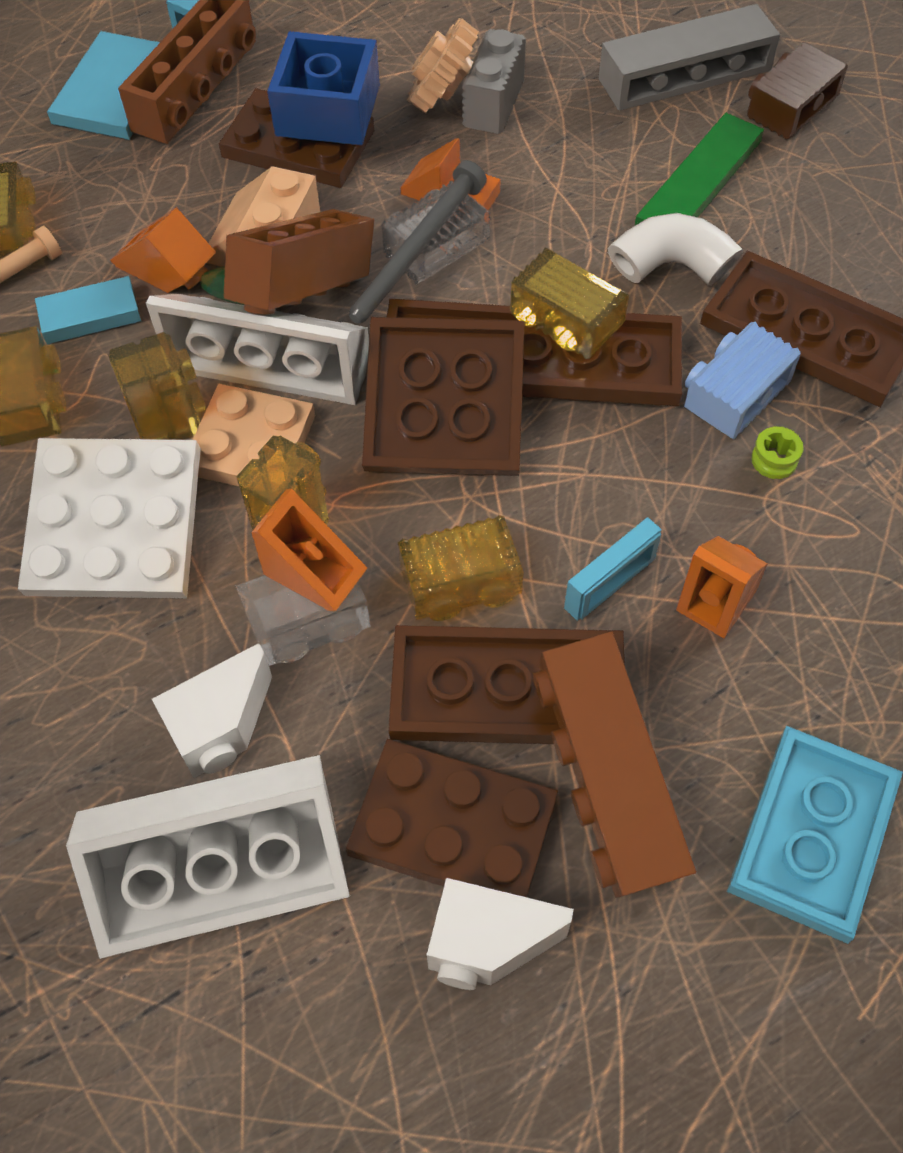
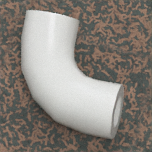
[608,213,743,286]

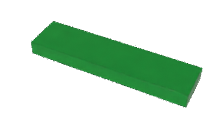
[635,112,764,226]

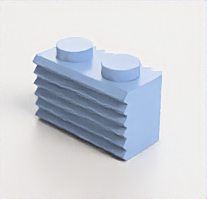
[684,322,801,439]

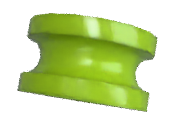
[751,426,803,479]

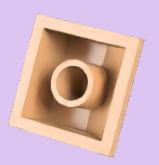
[207,166,320,267]

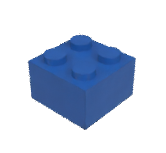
[267,31,380,145]

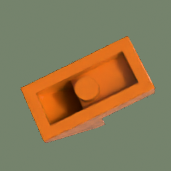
[400,138,500,222]

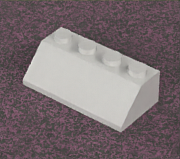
[146,294,369,405]
[66,755,350,959]

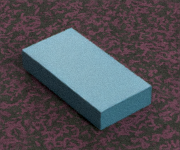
[35,276,141,344]
[564,517,662,621]

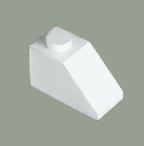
[152,643,272,778]
[427,878,574,990]

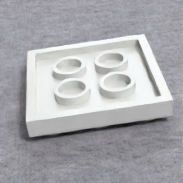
[18,438,201,598]

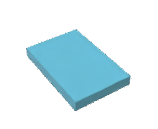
[47,31,160,140]
[726,726,903,944]

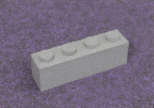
[599,4,780,111]

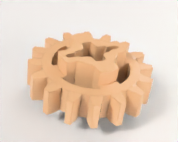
[407,18,479,113]

